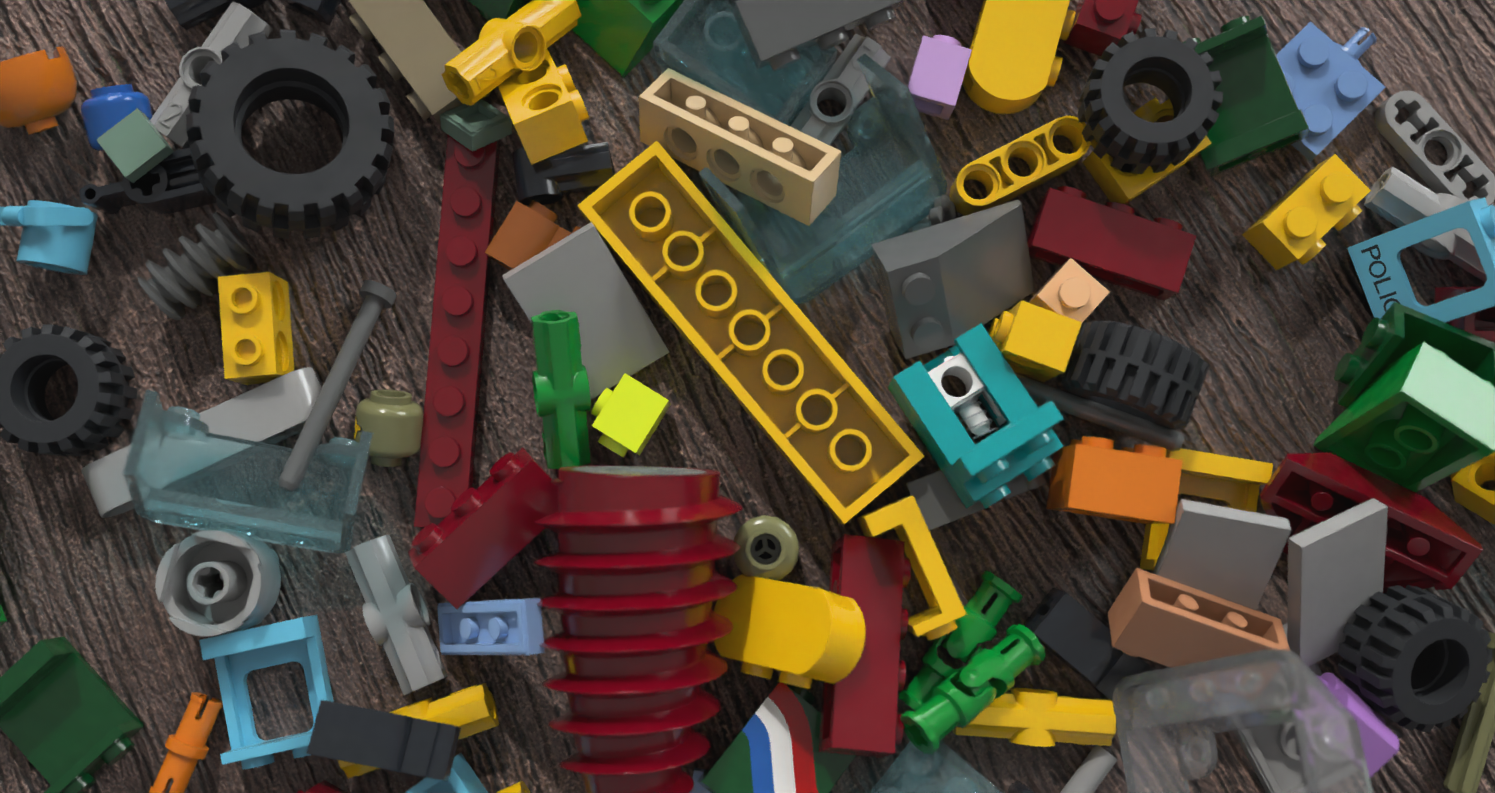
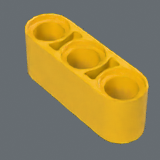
[949,115,1091,216]

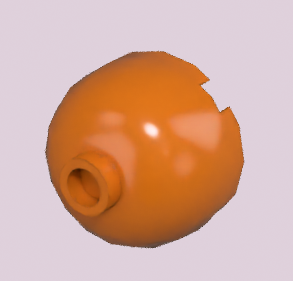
[0,46,77,135]

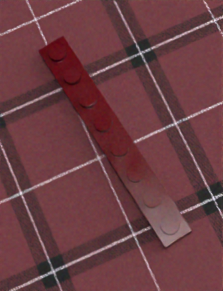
[414,135,501,527]

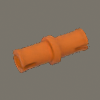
[149,692,223,793]

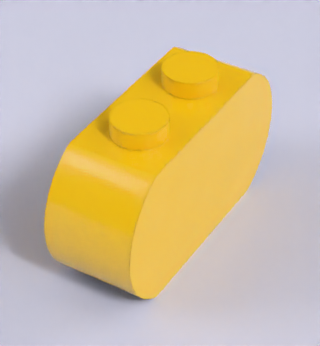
[962,0,1075,114]
[714,574,865,689]

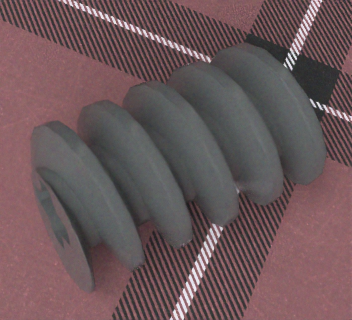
[137,211,256,320]

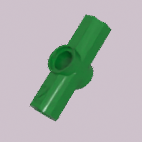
[531,310,591,470]

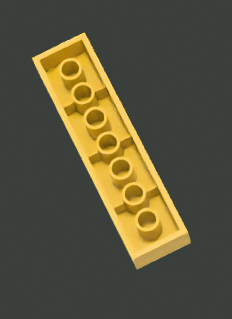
[577,141,925,524]

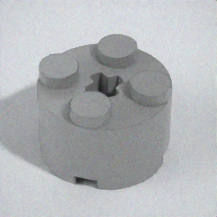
[155,530,281,637]

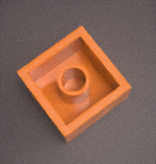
[1046,436,1183,524]

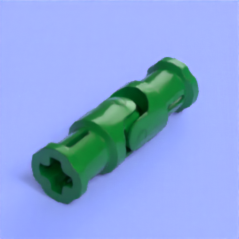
[898,570,1023,711]
[900,624,1046,755]

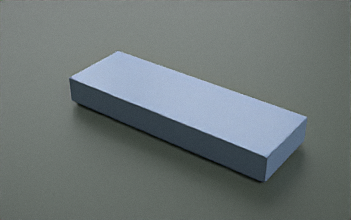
[437,598,545,655]

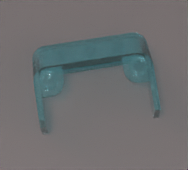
[698,54,947,304]
[123,390,373,553]

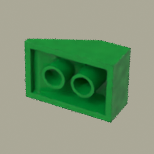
[1313,342,1495,492]

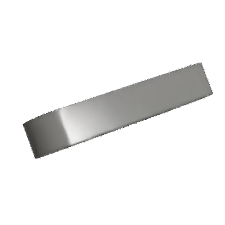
[1375,91,1495,206]

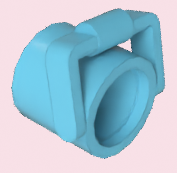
[0,200,98,275]

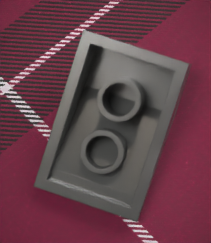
[871,200,1035,359]

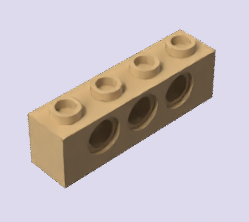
[639,68,841,226]

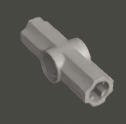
[150,1,273,149]
[790,34,891,146]
[1364,167,1487,283]
[345,535,448,695]

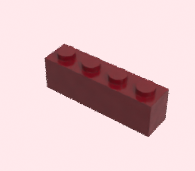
[819,534,911,758]

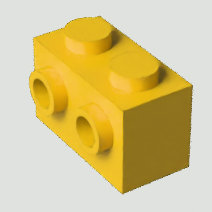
[1242,154,1371,270]

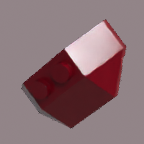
[1260,452,1483,593]

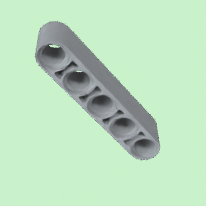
[81,367,322,518]

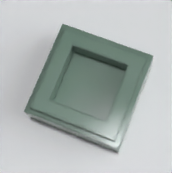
[440,99,512,152]
[96,108,174,183]

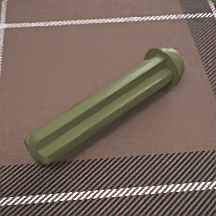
[1443,632,1495,793]

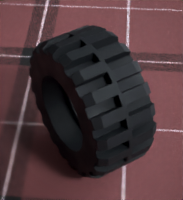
[186,30,395,239]

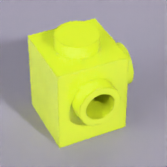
[591,373,671,458]

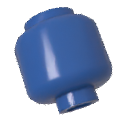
[81,84,153,151]

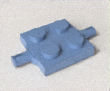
[1276,21,1386,162]

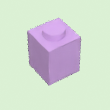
[901,35,972,120]

